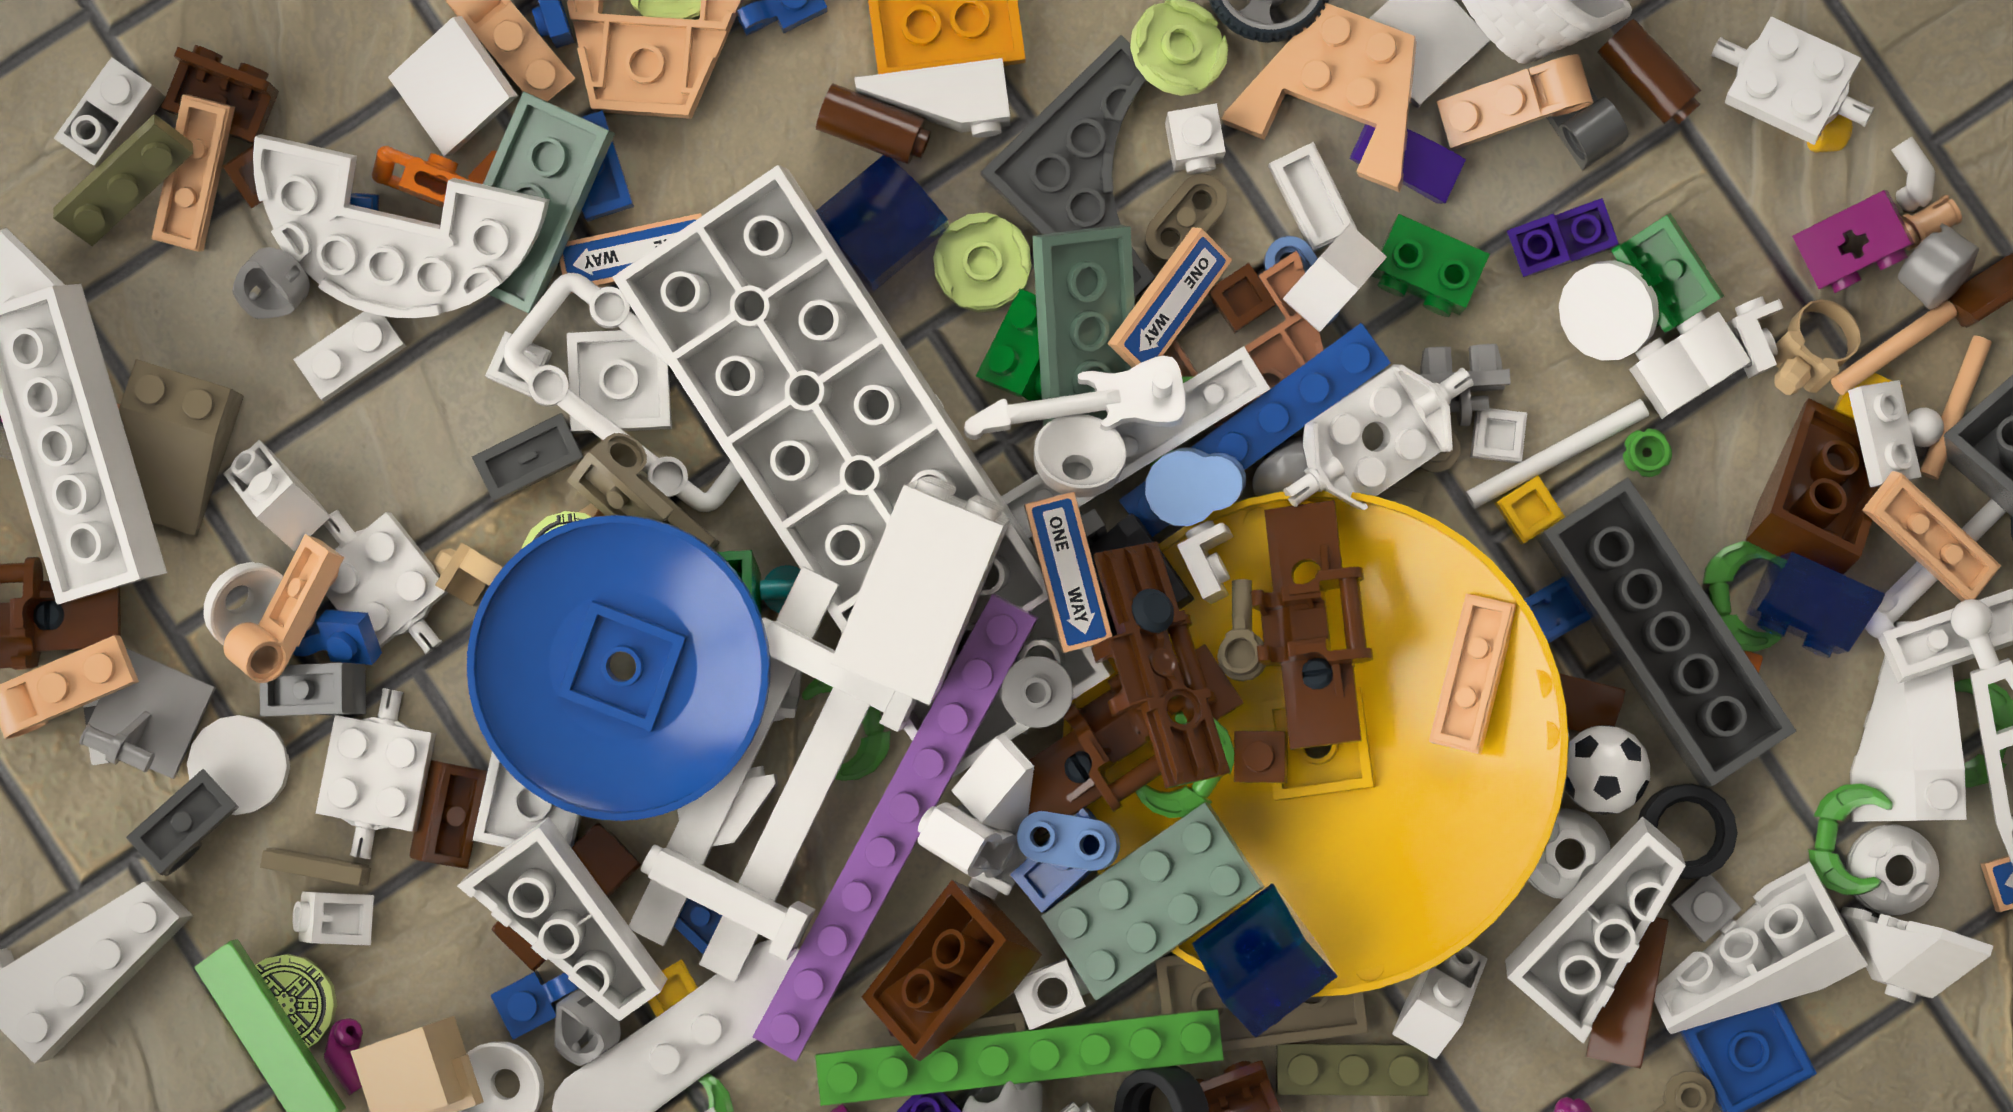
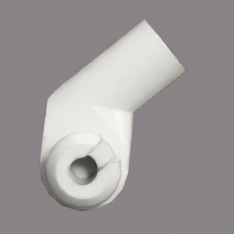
[1891,136,1935,212]

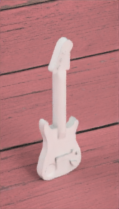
[964,356,1185,440]

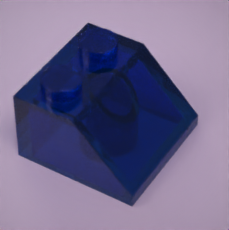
[816,155,949,292]
[1746,552,1885,658]
[1192,883,1338,1038]

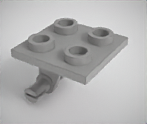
[79,648,216,779]

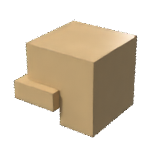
[350,1016,484,1112]

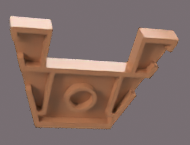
[1163,251,1324,428]

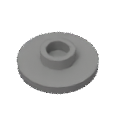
[1001,656,1073,728]

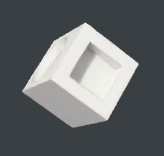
[1014,958,1090,1030]

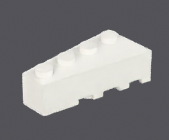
[1505,816,1686,1044]
[457,817,667,1021]
[0,881,193,1064]

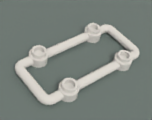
[504,273,742,512]

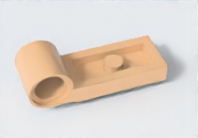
[445,0,575,102]
[1437,54,1594,149]
[224,534,344,683]
[0,635,139,739]

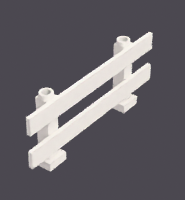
[629,566,918,983]

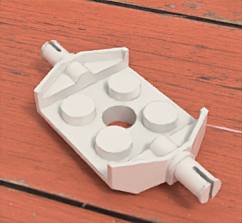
[1283,364,1474,510]

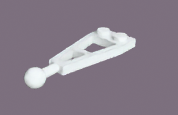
[1951,599,2013,866]

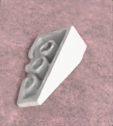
[1850,621,1967,822]
[1654,862,1868,1034]
[1841,907,1993,1003]

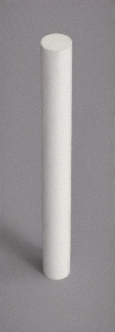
[1465,399,1649,509]

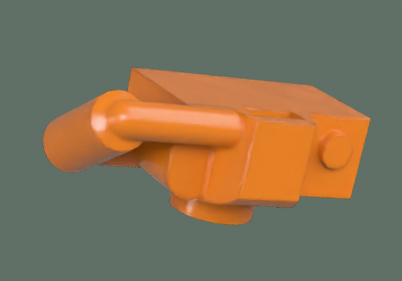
[372,146,472,207]

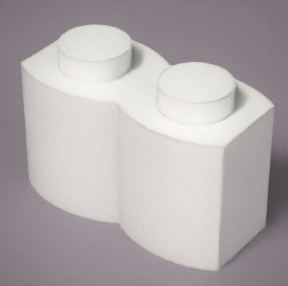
[1629,311,1752,419]
[918,802,1018,878]

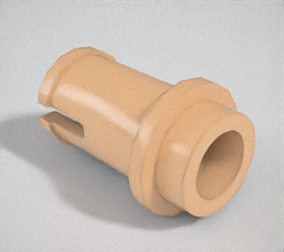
[1901,195,1962,251]

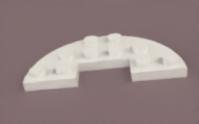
[253,134,550,318]

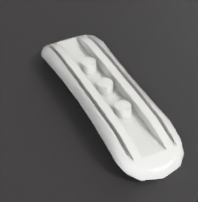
[552,940,799,1112]

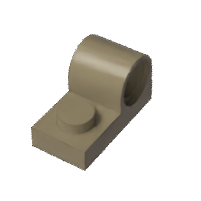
[567,433,674,522]

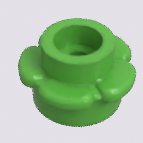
[1623,428,1672,477]

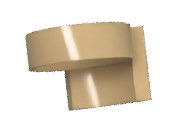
[1774,299,1861,395]
[433,542,503,607]

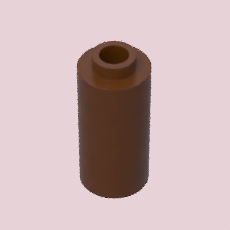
[1597,18,1701,125]
[816,83,931,164]

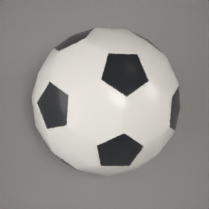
[1564,725,1650,815]

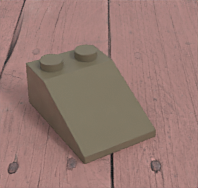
[119,359,244,536]

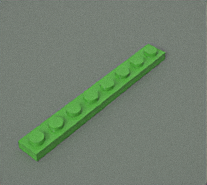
[815,1008,1224,1106]

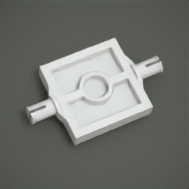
[1711,17,1874,145]
[323,510,448,655]
[315,688,436,859]

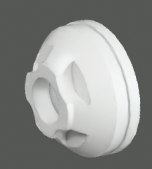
[1034,414,1126,497]
[204,562,283,646]
[1528,808,1611,899]
[1846,824,1939,915]
[459,1042,544,1112]

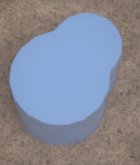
[1145,448,1246,526]

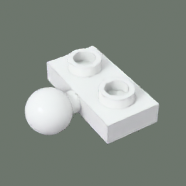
[1848,380,1944,487]

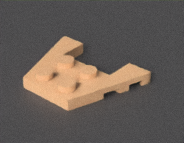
[567,0,743,119]
[1222,2,1417,192]

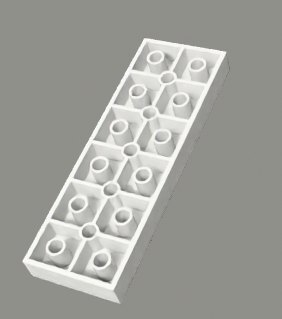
[612,165,1115,778]

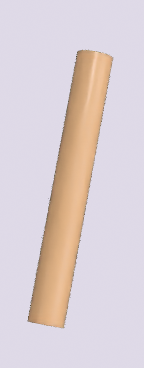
[1831,300,1957,395]
[1920,335,1992,480]

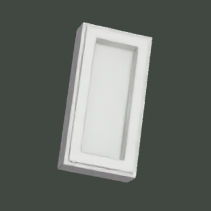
[1268,142,1358,252]

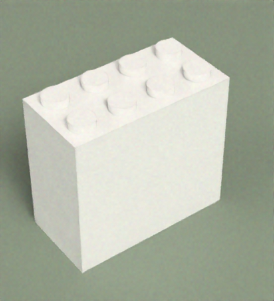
[830,476,1011,705]

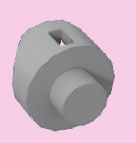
[232,247,310,319]
[555,988,621,1065]

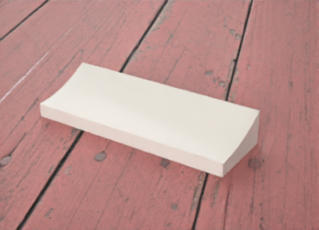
[0,284,167,604]

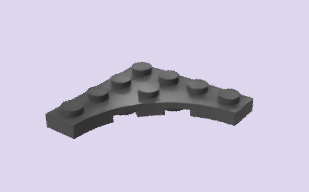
[981,35,1155,299]

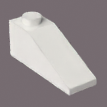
[854,58,1010,138]

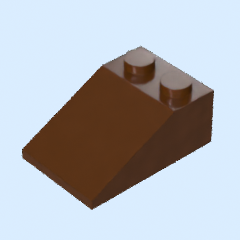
[1745,398,1880,584]
[861,880,1042,1061]

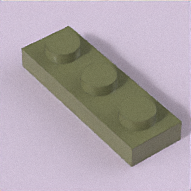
[53,114,193,246]
[1276,1043,1428,1096]

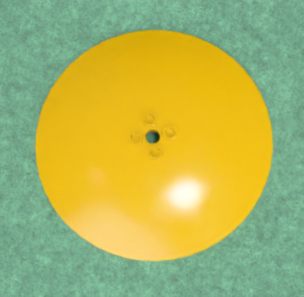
[1063,490,1569,997]

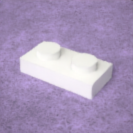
[293,311,407,402]

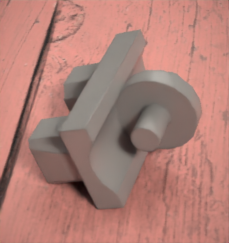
[1419,344,1511,426]

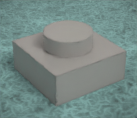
[1668,874,1742,943]

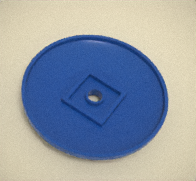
[467,515,771,821]

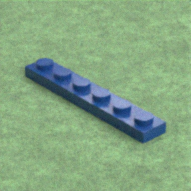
[1119,322,1391,537]

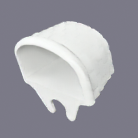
[1462,0,1632,64]

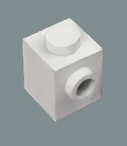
[1165,103,1226,174]

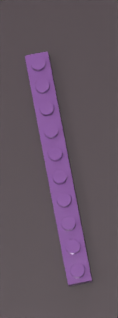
[752,594,1038,1062]

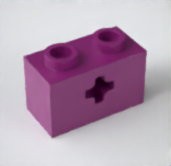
[1792,190,1915,293]

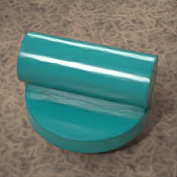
[760,565,801,614]

